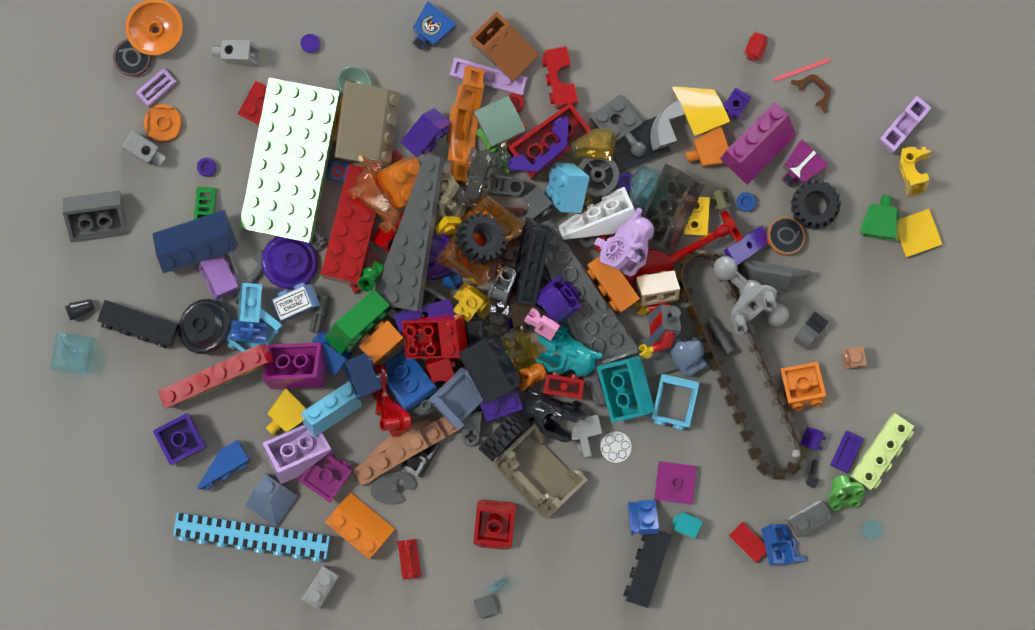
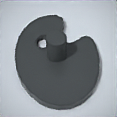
[371,471,416,504]

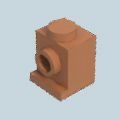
[842,346,867,369]

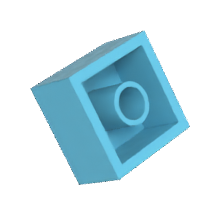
[545,162,589,213]

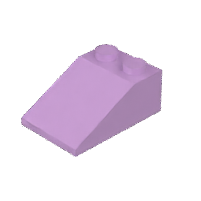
[262,425,331,484]

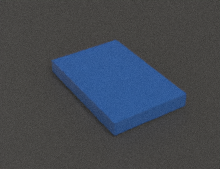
[384,350,438,412]

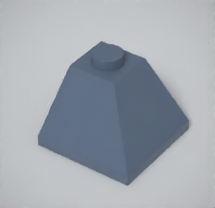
[245,474,298,527]

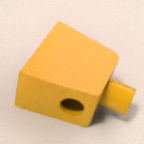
[265,389,307,436]

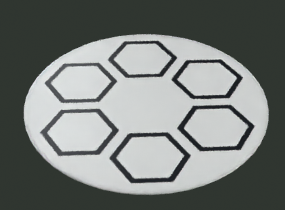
[600,431,632,463]

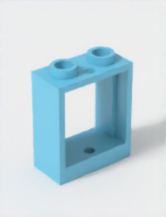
[651,374,700,431]

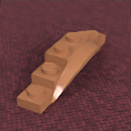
[353,417,462,486]

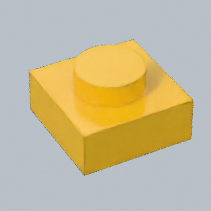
[434,216,462,235]

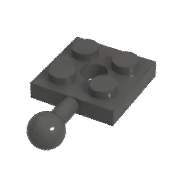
[590,94,646,157]

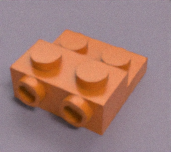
[780,362,826,411]

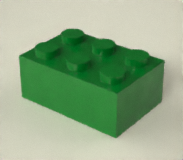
[324,289,390,355]

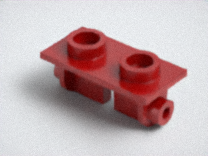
[397,539,422,580]

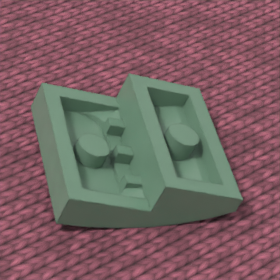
[474,96,526,148]

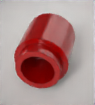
[744,32,768,62]

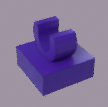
[800,427,826,451]

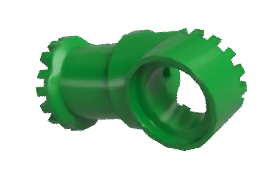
[357,261,384,292]

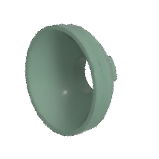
[336,66,371,96]

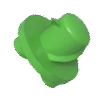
[827,475,865,511]

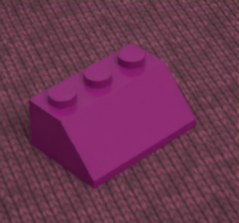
[262,342,327,389]

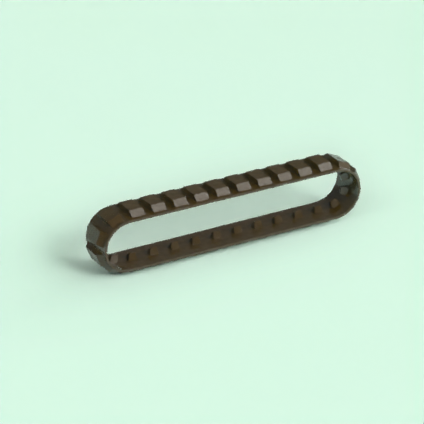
[675,250,805,480]

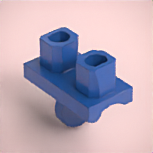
[230,321,267,344]

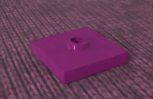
[654,461,697,504]

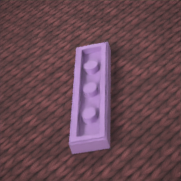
[449,57,528,96]

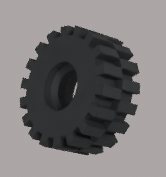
[454,213,506,265]
[479,414,525,462]

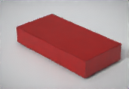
[728,522,767,563]

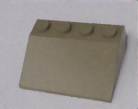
[335,81,400,168]

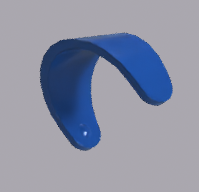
[442,257,462,290]

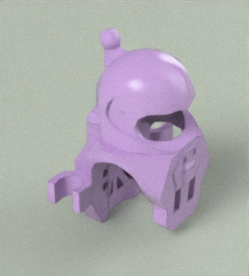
[594,208,654,276]

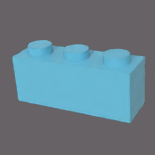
[301,382,362,437]

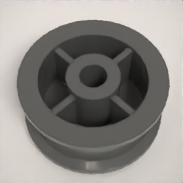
[579,154,619,198]

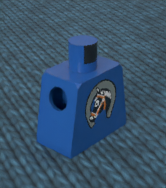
[412,2,457,50]

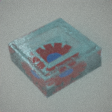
[487,576,507,594]

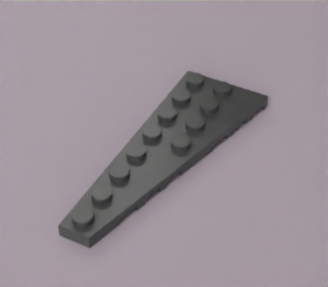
[375,155,445,312]
[539,219,640,367]

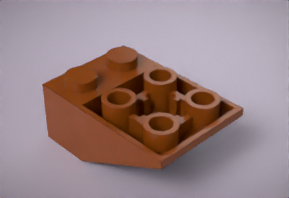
[470,11,540,82]

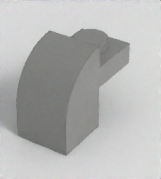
[571,415,602,458]

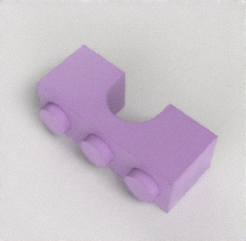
[877,96,931,154]

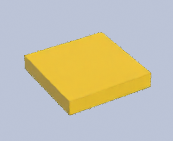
[899,209,942,258]

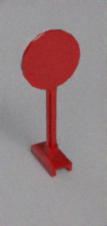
[624,210,743,293]

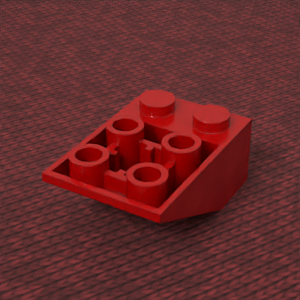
[402,314,468,359]

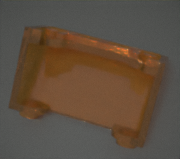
[436,195,524,286]

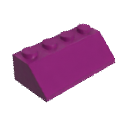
[720,102,796,185]

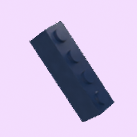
[153,210,238,274]

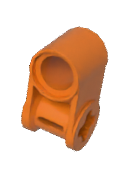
[517,363,546,391]

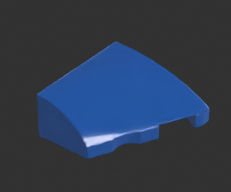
[761,524,807,566]

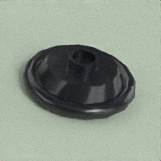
[178,299,230,354]

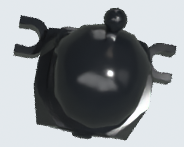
[523,387,587,443]

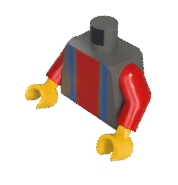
[634,302,681,359]

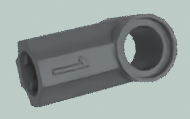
[583,367,606,406]

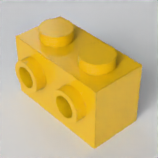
[680,196,710,237]

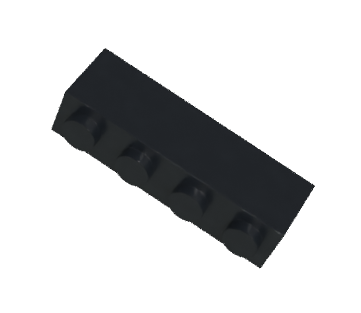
[97,300,179,349]
[623,530,672,608]

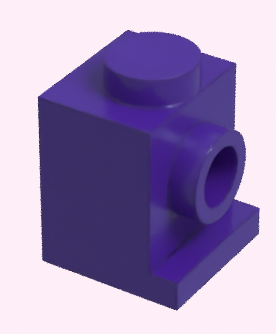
[723,87,751,120]

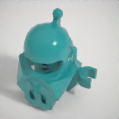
[536,324,603,377]

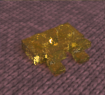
[501,331,538,371]

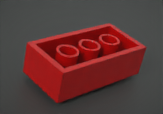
[508,102,593,181]

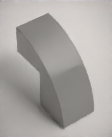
[650,100,685,151]

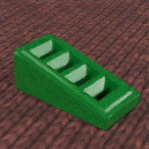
[194,187,216,219]

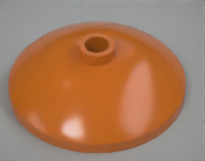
[125,0,183,56]

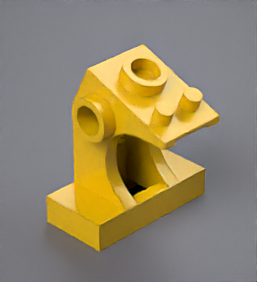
[899,147,931,197]
[453,282,495,322]

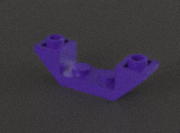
[508,116,569,174]

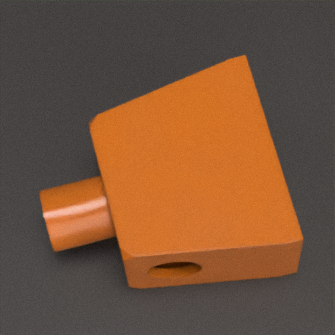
[685,126,729,168]

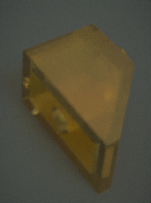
[571,129,616,160]

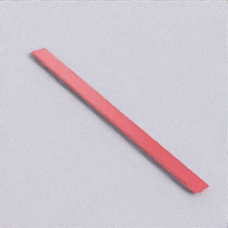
[774,58,831,82]

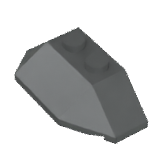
[737,259,810,294]

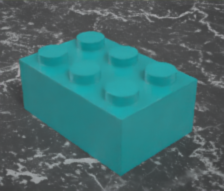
[597,355,655,423]

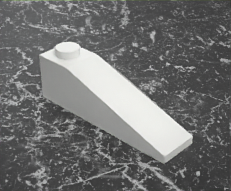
[558,187,636,240]

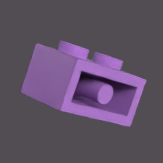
[198,255,239,301]

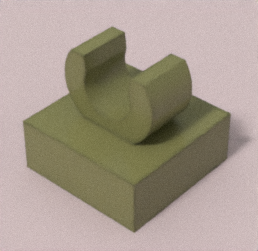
[710,188,734,210]

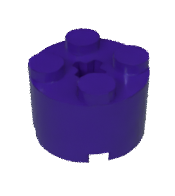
[536,277,581,322]

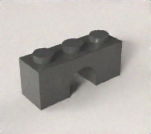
[495,186,553,243]

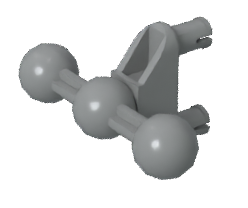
[713,256,789,334]

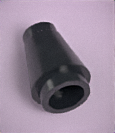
[65,299,95,321]

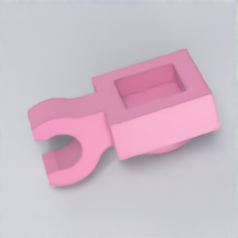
[524,308,560,341]

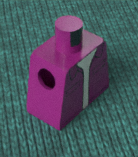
[781,139,828,187]

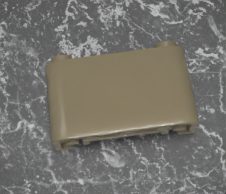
[495,424,588,518]

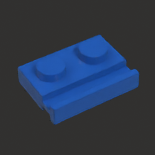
[628,500,659,536]

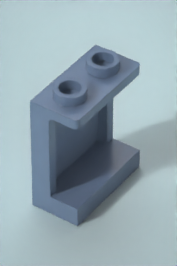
[429,368,483,430]

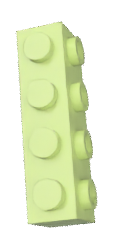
[850,413,914,490]

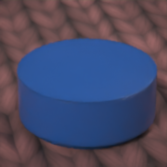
[736,193,756,212]

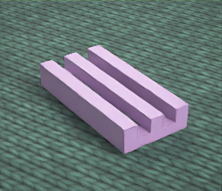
[135,68,177,107]

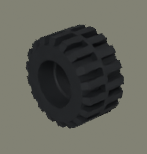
[791,180,841,230]

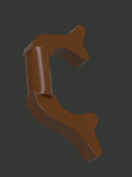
[791,74,831,113]

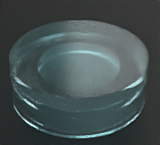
[861,520,882,539]

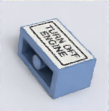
[272,283,321,321]

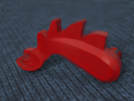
[372,363,412,437]

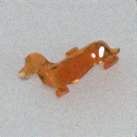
[347,155,401,233]

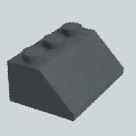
[62,190,128,242]

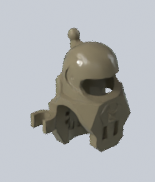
[434,173,472,230]

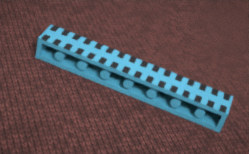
[173,512,331,562]

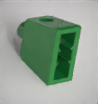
[860,195,899,242]

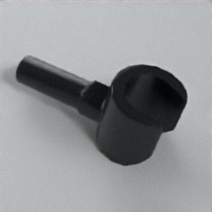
[806,460,819,488]

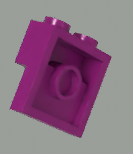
[298,451,353,503]

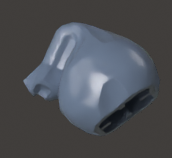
[670,337,710,377]

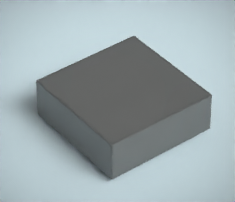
[474,594,498,618]

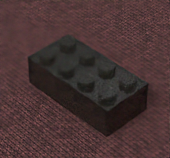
[641,163,706,252]

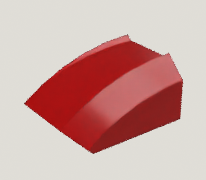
[473,499,516,550]

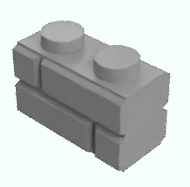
[302,566,340,609]

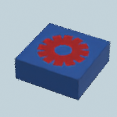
[327,160,349,183]

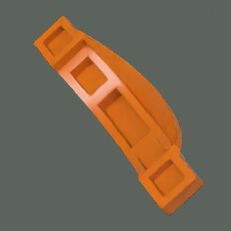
[446,66,485,183]

